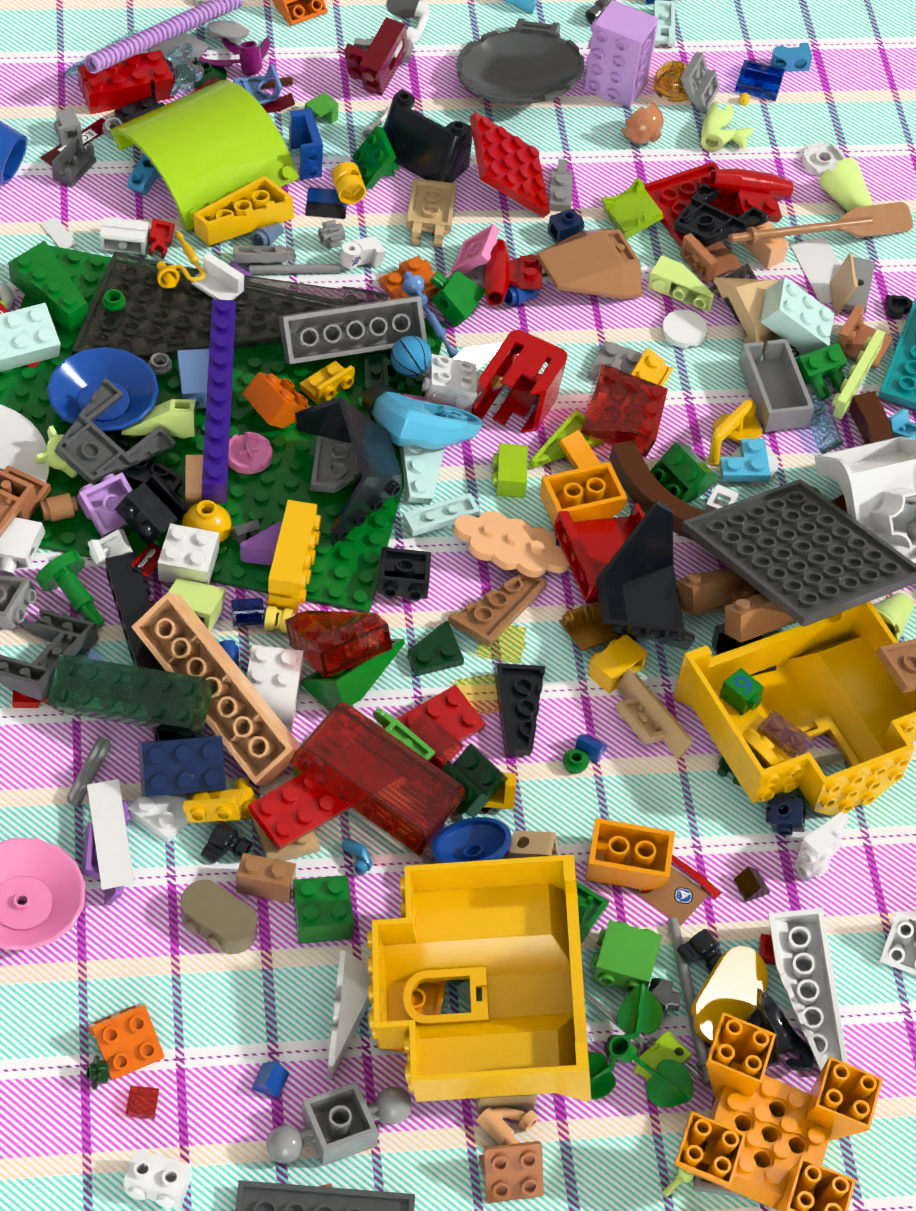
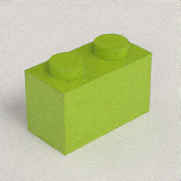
[492,443,528,498]

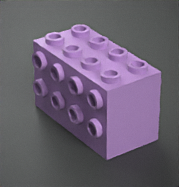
[583,0,659,108]

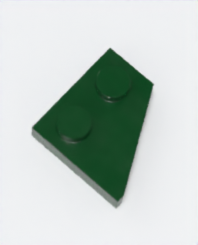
[407,621,464,677]

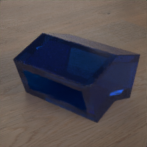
[231,598,265,627]

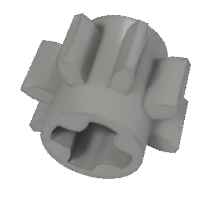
[318,220,345,248]

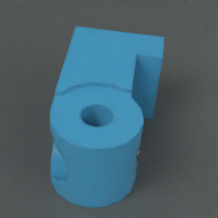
[770,43,812,72]
[127,154,161,195]

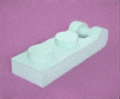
[654,0,675,47]

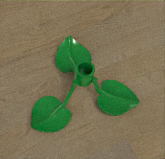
[588,983,694,1108]

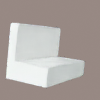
[191,252,244,300]

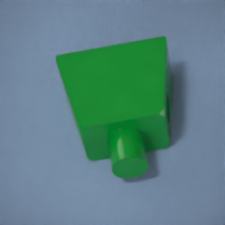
[429,270,485,328]

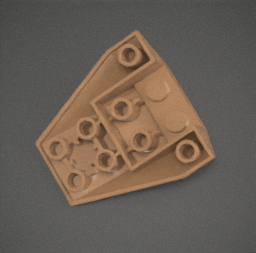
[536,229,642,299]

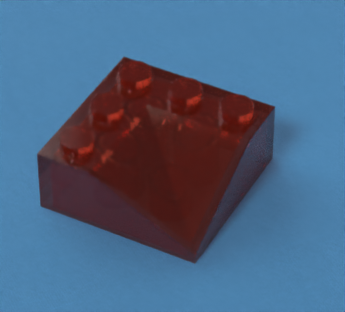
[580,364,668,457]
[285,610,393,678]

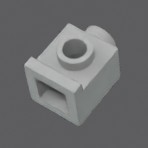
[54,107,82,146]

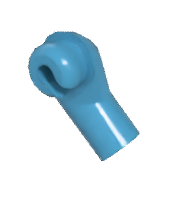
[342,838,372,875]

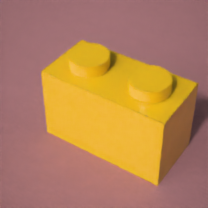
[588,634,648,694]

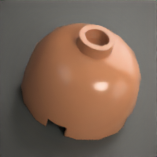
[621,101,664,144]

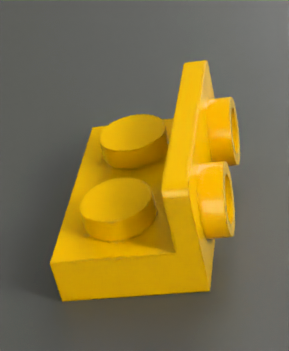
[300,360,355,405]
[182,789,246,823]

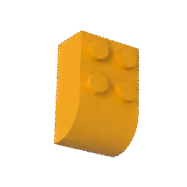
[539,462,627,525]
[585,818,675,890]

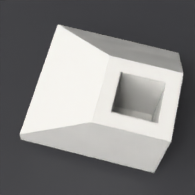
[879,911,916,975]

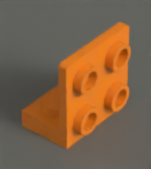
[86,1003,164,1080]

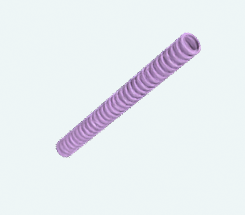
[84,0,243,74]

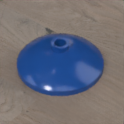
[431,817,512,863]

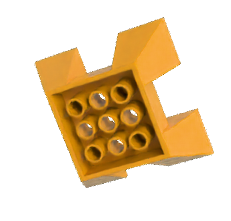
[674,1012,883,1211]

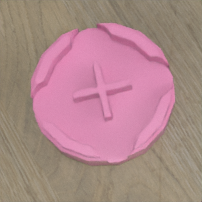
[228,432,273,474]

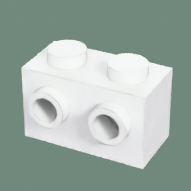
[123,1149,192,1209]

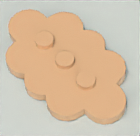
[453,511,570,578]

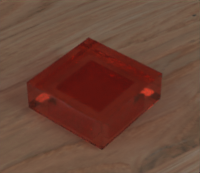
[126,1085,159,1119]

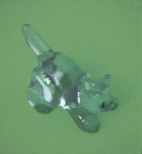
[164,42,204,96]

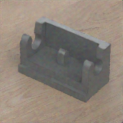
[52,135,96,188]

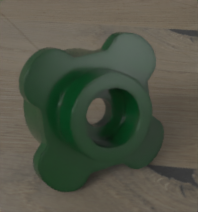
[86,1055,109,1090]

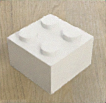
[158,523,219,585]

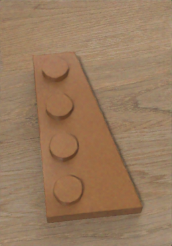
[448,573,548,647]

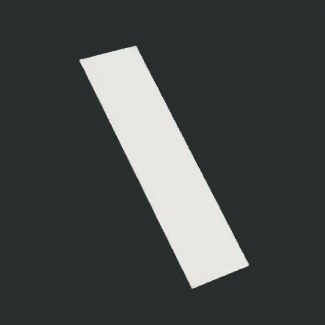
[87,779,135,890]

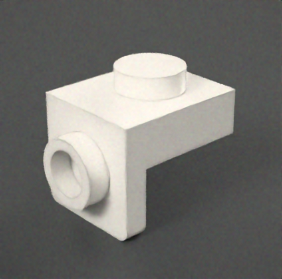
[88,529,133,565]

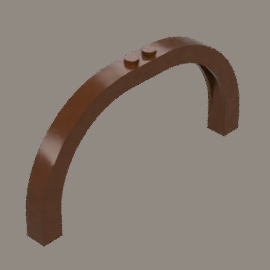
[609,391,893,541]

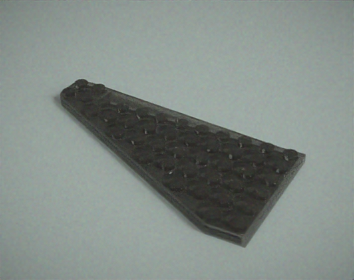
[71,252,388,360]

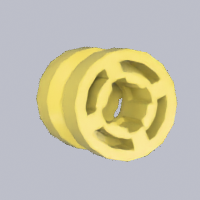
[264,605,294,634]

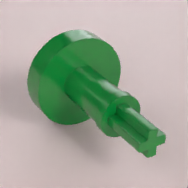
[35,550,105,629]

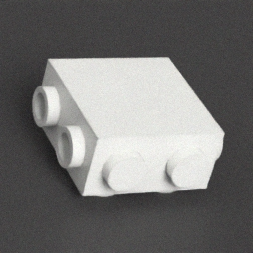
[422,354,480,411]

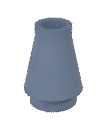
[251,222,284,246]

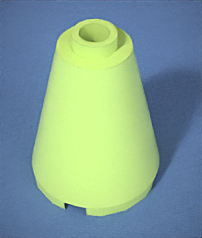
[818,157,873,212]
[873,593,914,642]

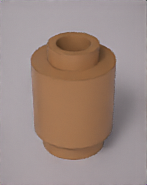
[40,493,78,522]

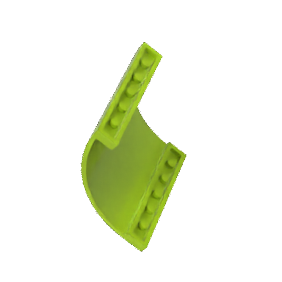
[110,80,299,231]

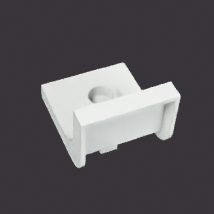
[814,437,916,563]

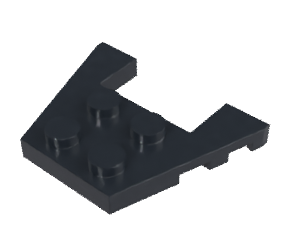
[674,183,769,246]

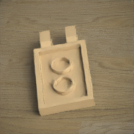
[406,178,457,248]

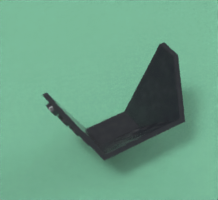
[295,396,402,546]
[596,500,695,651]

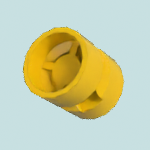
[331,162,366,204]

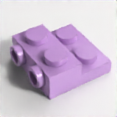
[76,473,132,538]

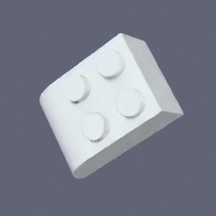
[246,644,303,732]

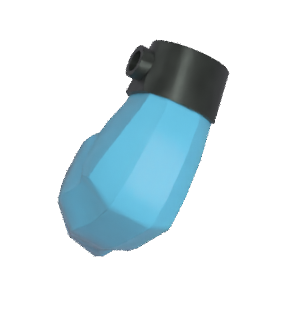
[362,383,483,450]

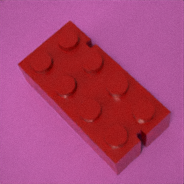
[77,50,174,114]

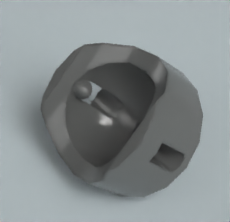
[649,978,682,1018]

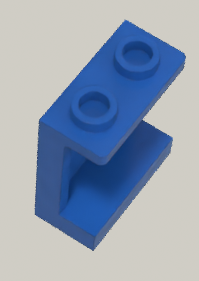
[289,108,323,180]

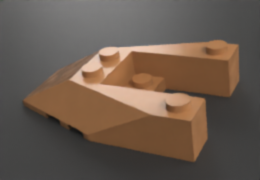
[677,568,796,643]

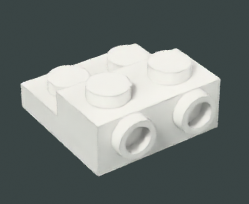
[794,811,849,881]

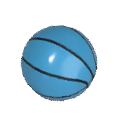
[390,335,432,377]

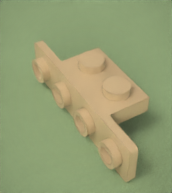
[615,669,693,758]

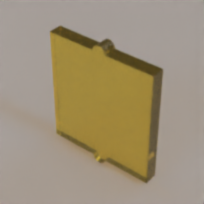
[477,625,526,663]
[455,674,499,715]

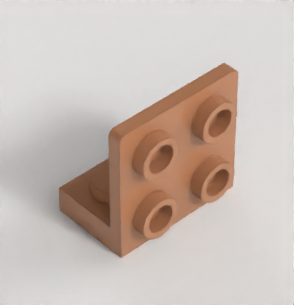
[680,233,742,283]
[837,304,893,369]

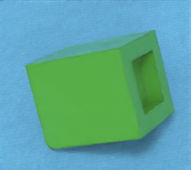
[304,92,339,124]

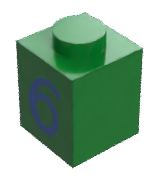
[720,668,764,715]

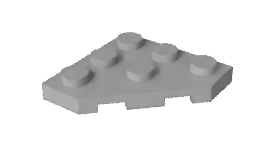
[310,436,362,493]

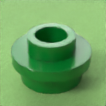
[102,289,126,311]
[563,749,589,774]

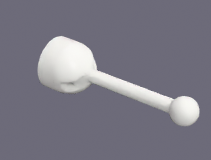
[361,106,390,140]

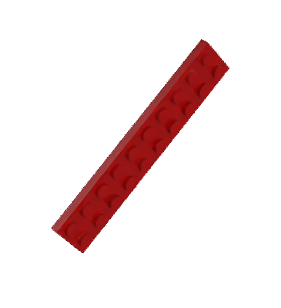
[247,684,486,851]

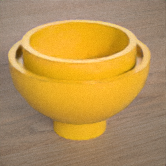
[182,500,232,543]

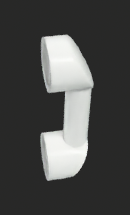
[406,0,430,45]

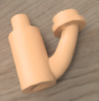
[476,1107,538,1145]

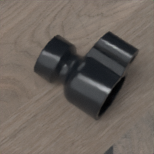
[201,821,253,863]
[676,929,723,973]

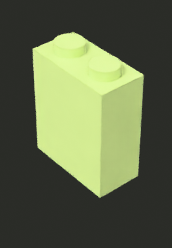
[168,577,226,632]

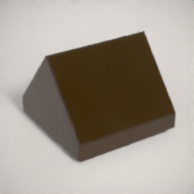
[734,866,770,902]

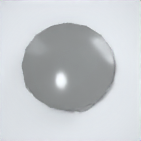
[207,20,249,43]

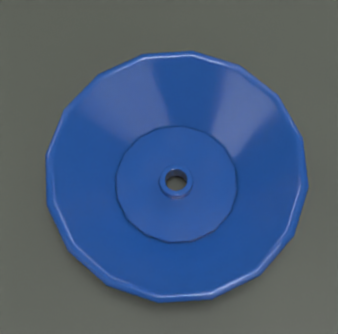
[47,347,159,432]

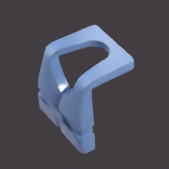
[233,64,282,106]

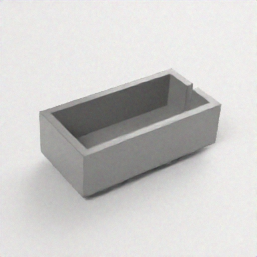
[738,339,814,432]

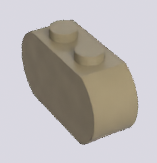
[181,880,257,954]

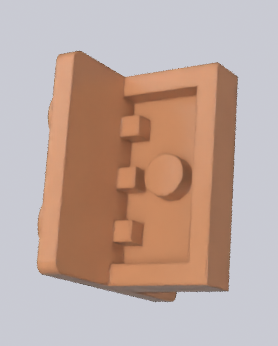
[479,1141,544,1203]

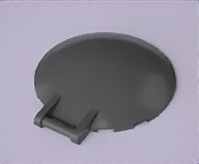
[456,18,584,105]

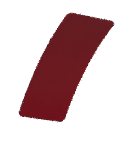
[262,93,295,113]

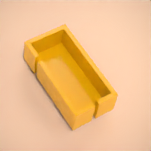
[268,500,321,614]

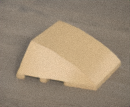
[713,277,779,350]

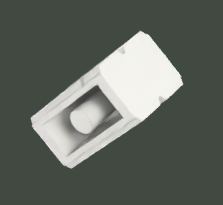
[100,217,150,255]

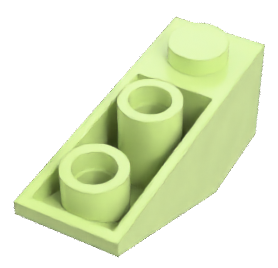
[648,255,715,312]
[121,399,197,438]

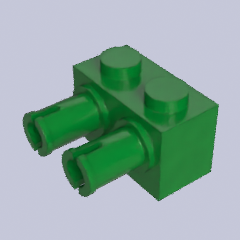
[796,343,848,402]

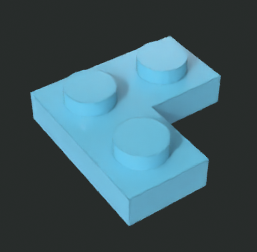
[719,439,771,482]

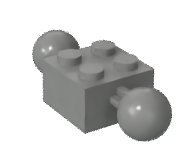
[266,1081,412,1166]

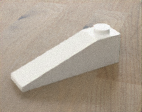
[327,950,371,1079]

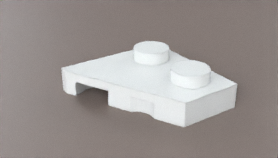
[128,794,190,843]

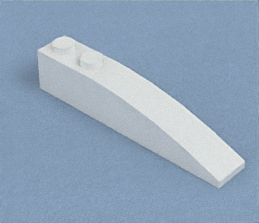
[768,908,848,1072]

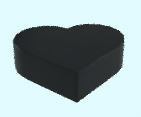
[885,295,913,320]

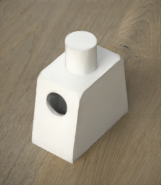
[0,517,45,576]

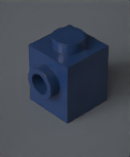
[548,209,584,244]

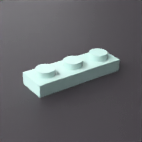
[403,493,480,537]

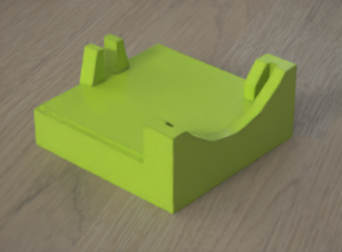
[601,178,664,239]

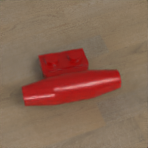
[708,168,793,223]
[482,239,543,306]

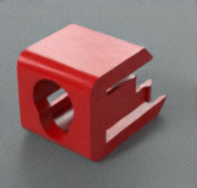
[472,330,568,433]

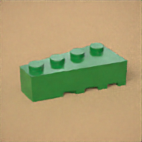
[8,240,88,333]

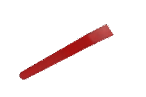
[672,854,722,899]

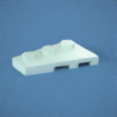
[399,445,445,504]

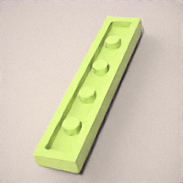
[832,329,886,419]

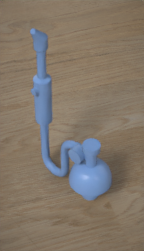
[402,271,458,357]

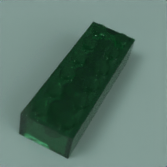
[46,654,214,736]

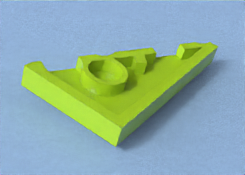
[529,409,612,468]

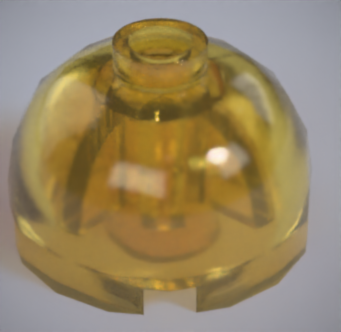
[653,61,689,102]

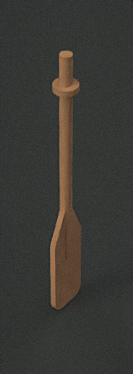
[728,202,913,245]

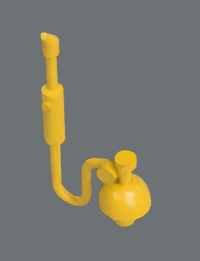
[157,232,206,288]

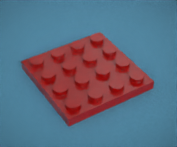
[469,112,550,218]
[644,162,739,247]

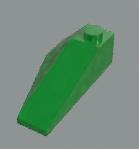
[300,639,405,712]

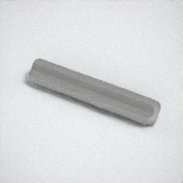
[67,737,111,806]

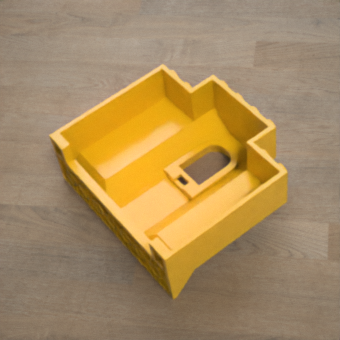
[673,601,916,816]
[367,854,591,1102]

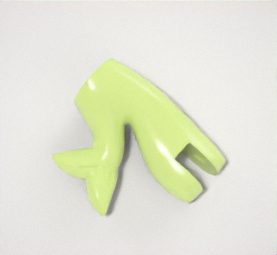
[701,101,754,151]

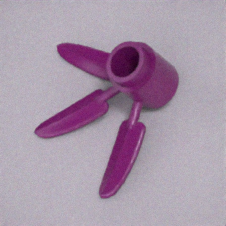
[199,37,270,75]

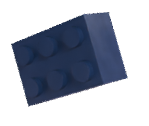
[138,735,226,797]

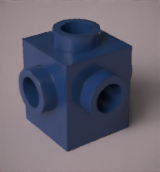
[766,795,806,835]

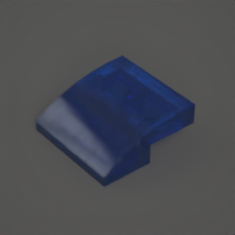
[735,60,785,101]

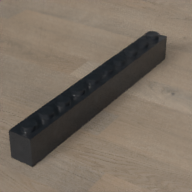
[105,552,195,740]

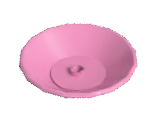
[0,838,86,950]

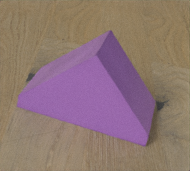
[240,521,282,566]

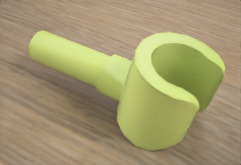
[662,1168,695,1197]

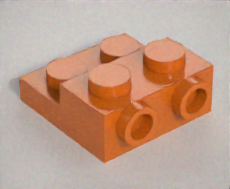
[379,255,438,303]

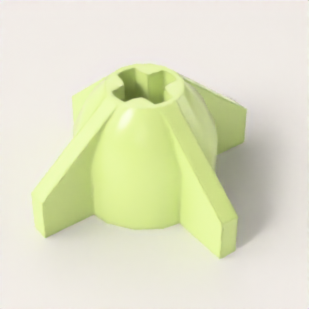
[35,426,77,478]

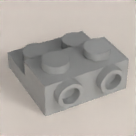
[0,575,37,629]

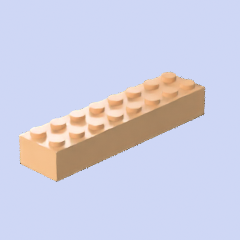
[131,592,305,786]

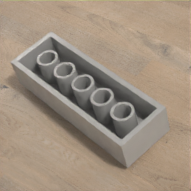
[278,295,427,364]

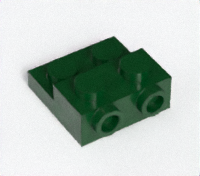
[432,743,508,818]

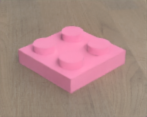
[451,224,500,274]

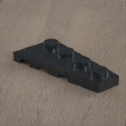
[104,431,183,493]
[494,663,546,756]

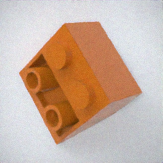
[273,0,328,26]
[242,372,310,428]

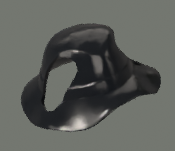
[744,987,813,1071]

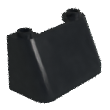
[383,89,472,183]

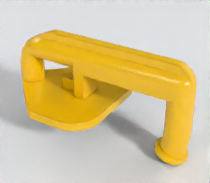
[708,400,762,466]

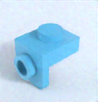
[888,408,916,439]

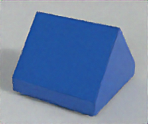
[575,734,607,764]
[252,1060,289,1099]

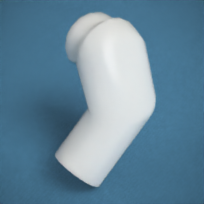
[0,283,15,310]

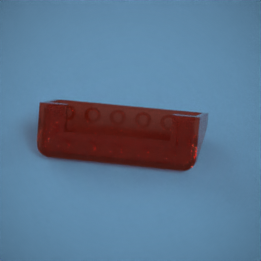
[290,703,465,856]

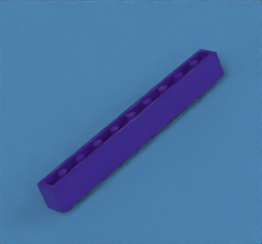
[202,299,236,503]

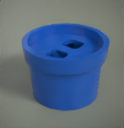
[0,121,28,185]

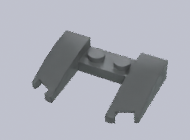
[0,609,99,701]

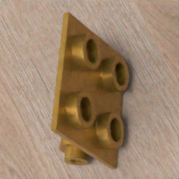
[559,601,627,651]

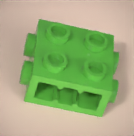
[590,920,662,992]

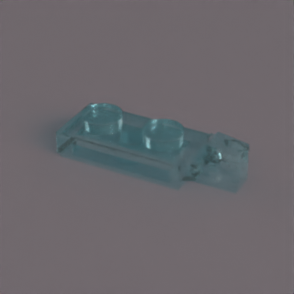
[810,394,843,454]

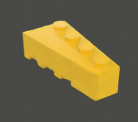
[193,175,294,246]

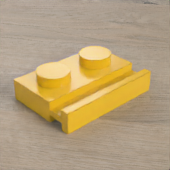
[625,347,674,403]

